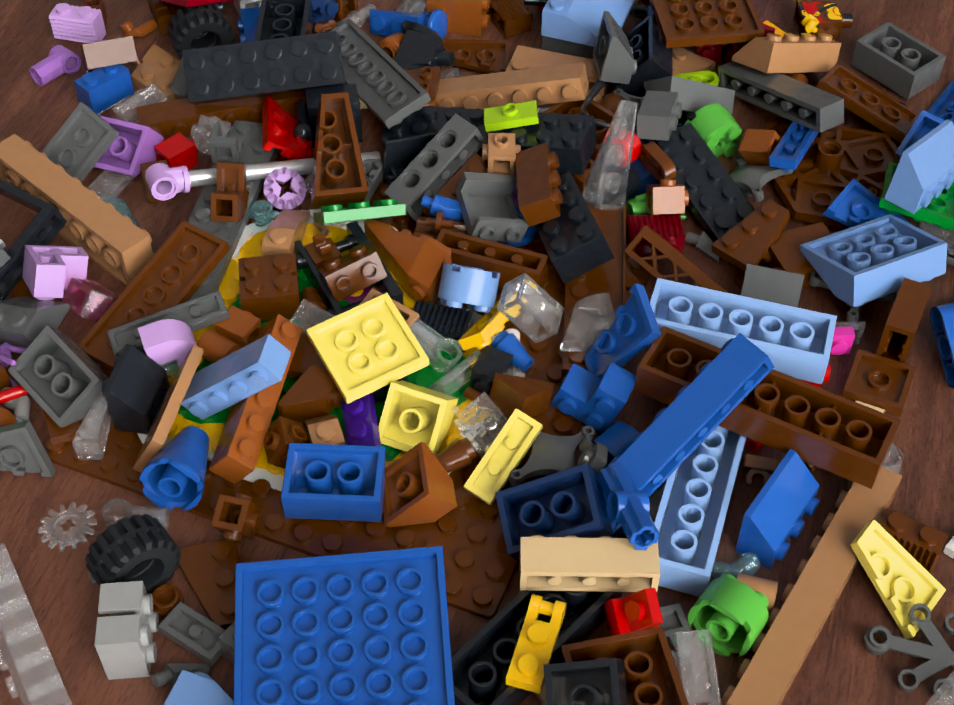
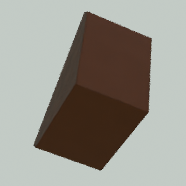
[489,372,555,418]

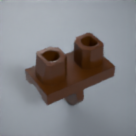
[413,211,467,240]

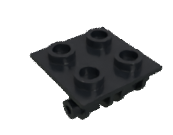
[383,132,436,186]

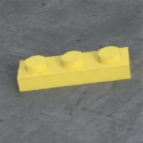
[463,408,543,506]

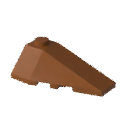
[364,219,452,303]

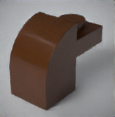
[211,161,249,223]

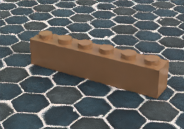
[435,62,589,110]

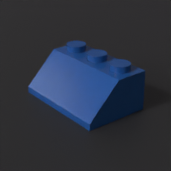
[281,443,386,522]
[735,449,820,570]

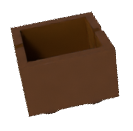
[238,253,301,322]

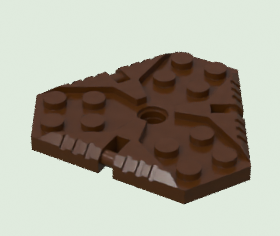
[762,117,900,228]

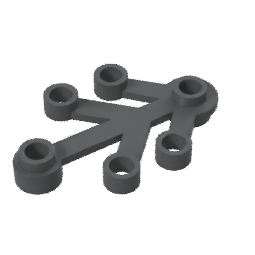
[863,603,954,702]

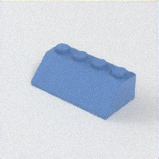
[884,119,954,214]

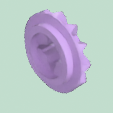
[263,167,307,210]

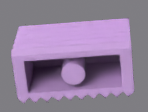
[48,3,106,43]

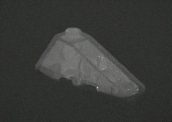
[583,100,638,211]

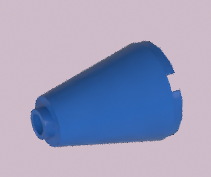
[139,426,209,511]

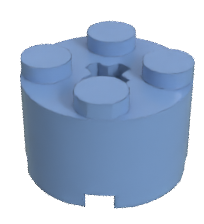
[437,263,500,313]

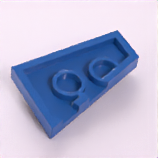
[822,178,914,228]
[584,283,661,377]

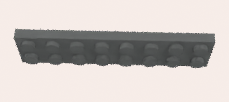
[329,18,431,129]

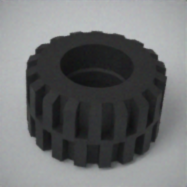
[167,4,235,61]
[85,514,181,594]

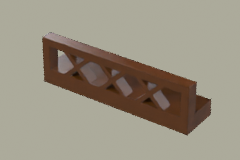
[624,225,729,293]

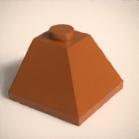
[383,442,457,527]

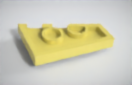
[850,519,946,639]

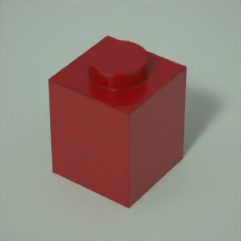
[154,132,198,170]

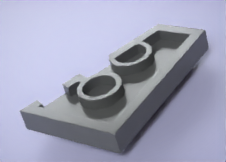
[0,420,56,477]

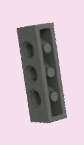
[384,113,486,221]

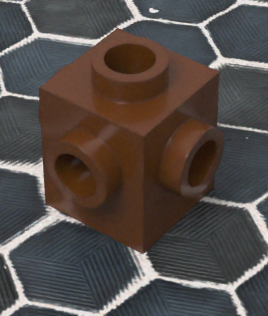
[264,416,310,469]
[211,493,263,543]

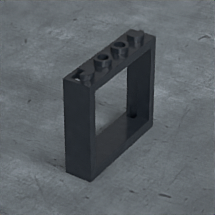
[0,179,67,301]

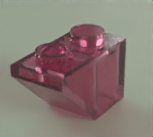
[61,278,119,322]

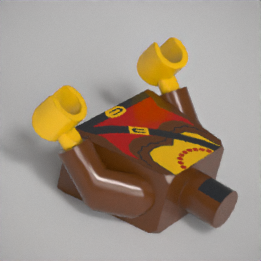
[793,0,853,41]

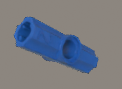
[598,463,660,550]

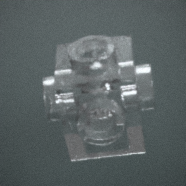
[191,115,231,155]

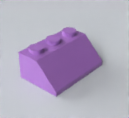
[94,115,164,177]

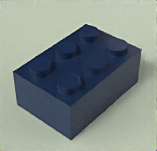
[495,463,614,562]

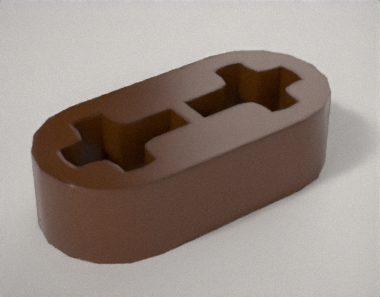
[639,141,677,183]

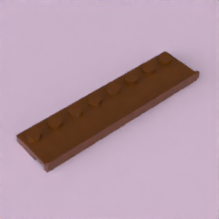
[561,205,626,377]

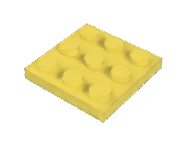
[306,293,429,404]

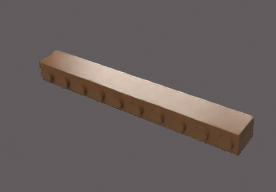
[721,467,902,705]

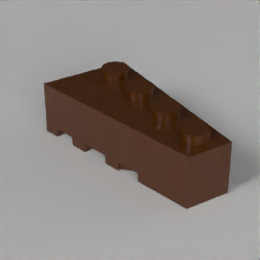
[310,92,368,210]

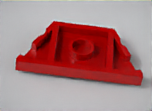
[262,96,312,160]

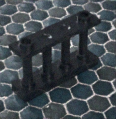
[295,221,403,320]

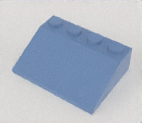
[541,0,635,47]
[800,214,947,307]

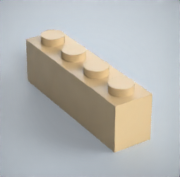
[520,535,660,592]

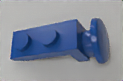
[370,9,448,39]

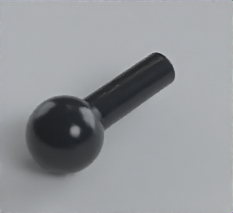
[293,101,314,141]

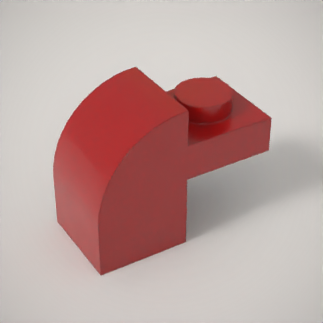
[604,588,664,636]

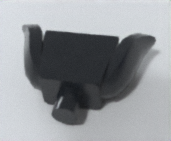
[394,19,455,70]

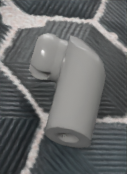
[0,387,31,423]

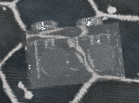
[451,392,508,456]

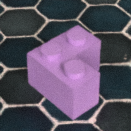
[22,245,89,301]

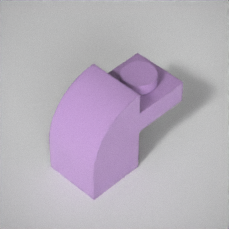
[138,319,197,367]

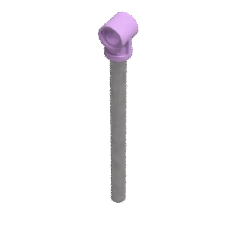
[145,151,381,201]

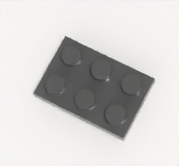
[42,102,120,183]

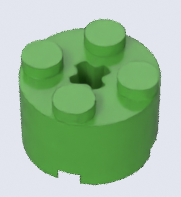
[684,103,742,158]
[688,573,769,657]

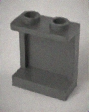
[455,171,529,243]

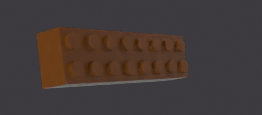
[634,326,901,489]

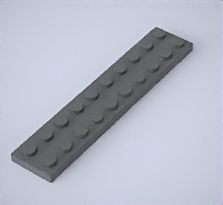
[188,120,279,301]

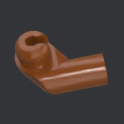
[120,19,158,38]

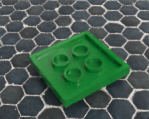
[878,161,954,231]

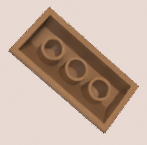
[732,33,841,74]

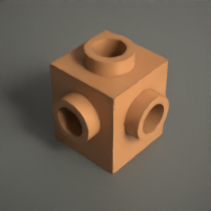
[482,133,521,175]

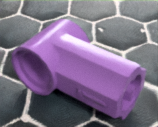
[28,45,81,87]

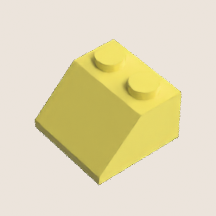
[378,380,458,455]

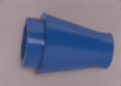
[490,331,535,373]

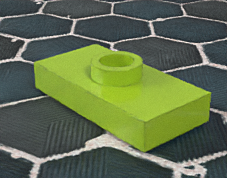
[484,100,539,132]

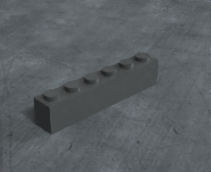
[718,61,844,133]

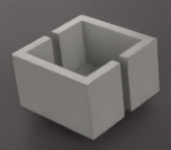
[94,581,159,680]

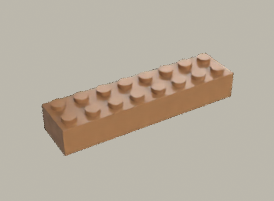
[0,134,154,287]

